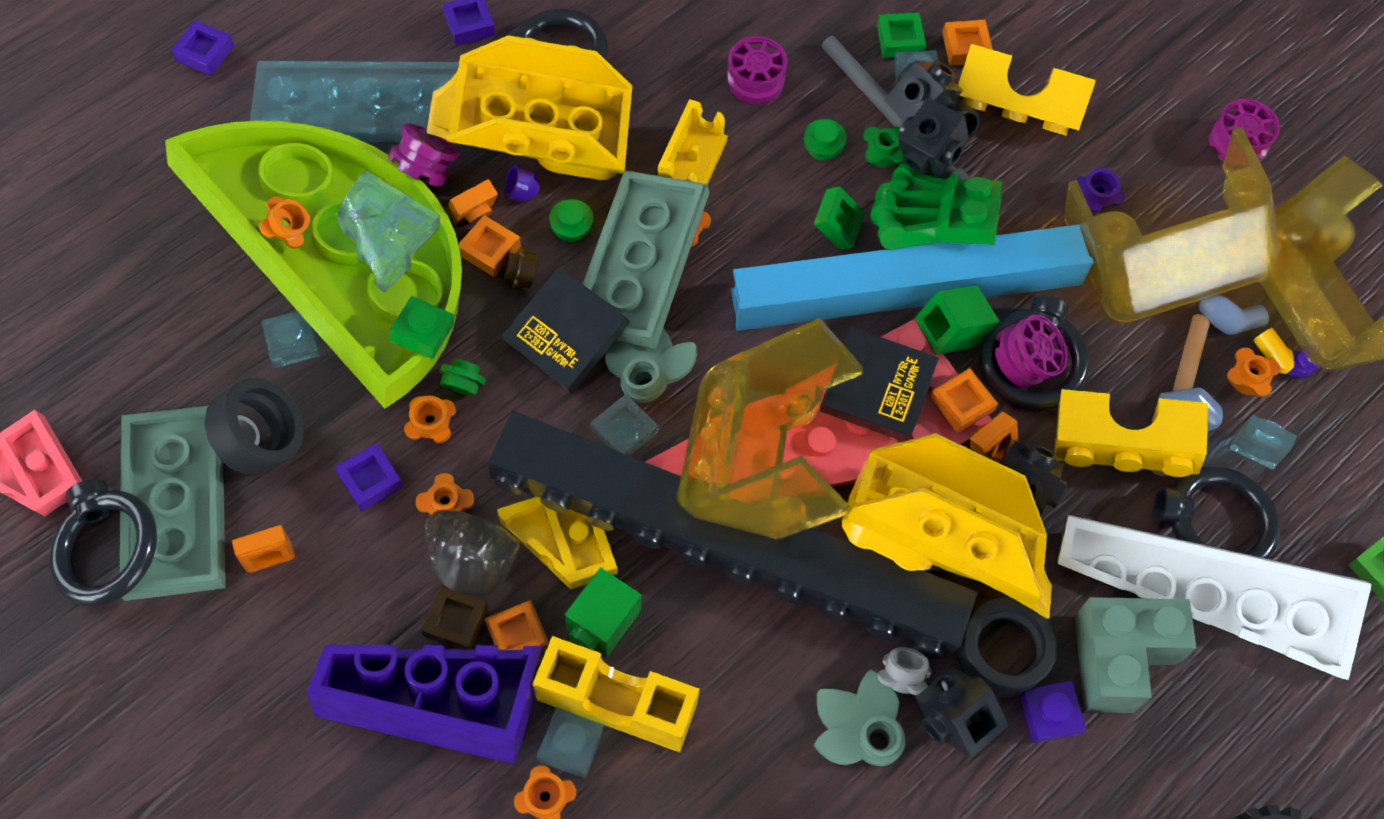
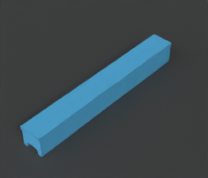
[731,225,1094,331]

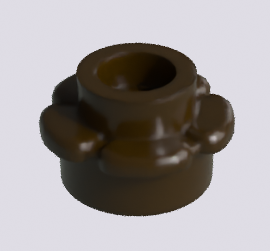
[503,246,537,290]

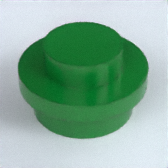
[804,119,847,161]
[549,199,594,242]
[439,359,486,396]

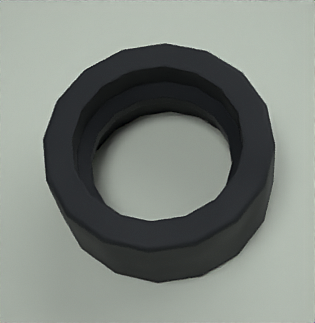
[204,378,304,475]
[956,596,1058,698]

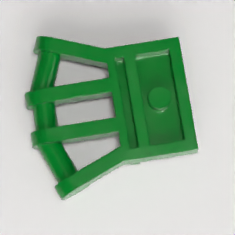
[871,163,1002,250]

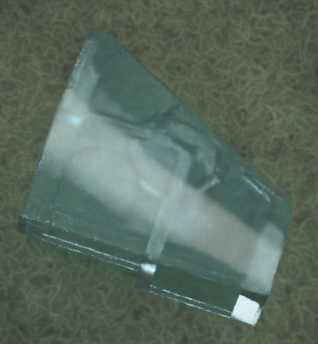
[337,171,440,293]

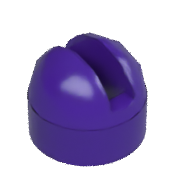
[504,164,540,202]

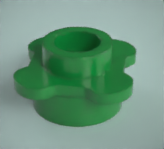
[863,126,904,168]

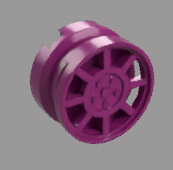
[727,36,788,104]
[1209,99,1280,167]
[388,123,460,186]
[995,314,1067,388]

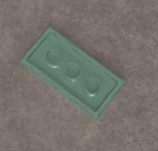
[583,170,710,349]
[120,405,226,601]

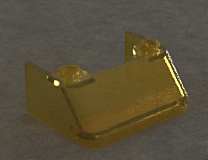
[1064,127,1281,322]
[1242,155,1384,370]
[677,318,863,539]

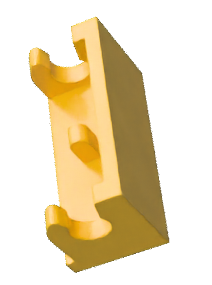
[658,99,728,185]

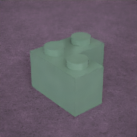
[1074,597,1196,713]

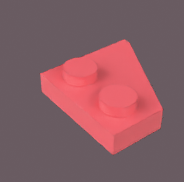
[0,410,82,517]

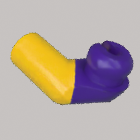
[1253,328,1324,378]

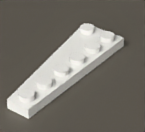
[1057,515,1372,680]

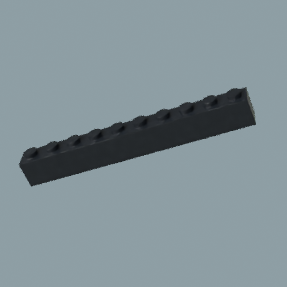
[488,410,977,659]

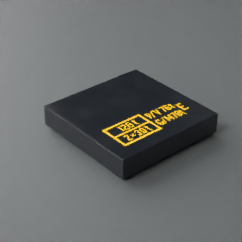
[501,267,630,394]
[819,327,939,442]

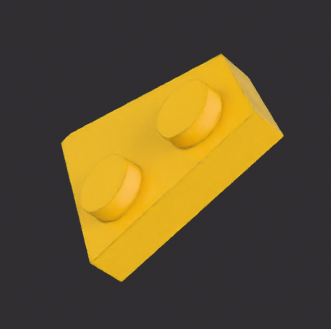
[497,497,617,589]

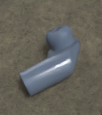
[1199,293,1269,335]
[1159,388,1223,432]

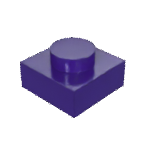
[442,0,496,46]
[171,20,234,76]
[335,443,403,512]
[1020,681,1086,743]

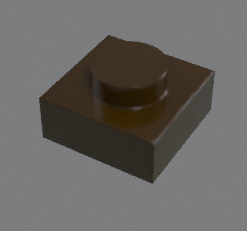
[421,585,489,650]

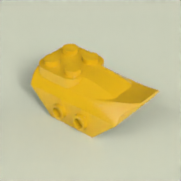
[426,35,632,180]
[842,433,1052,619]

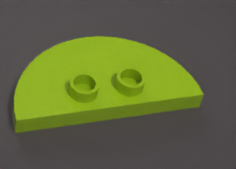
[165,121,462,409]

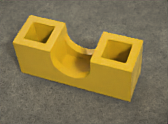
[958,44,1096,135]
[1054,389,1208,477]
[533,636,699,752]

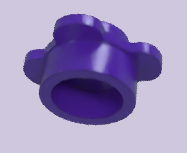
[1074,168,1125,213]

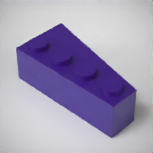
[307,645,542,765]

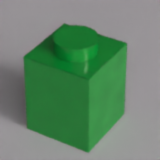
[914,285,1000,355]
[565,567,642,657]

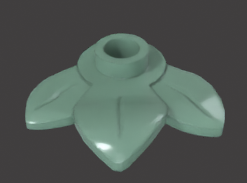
[605,328,697,403]
[814,670,905,766]

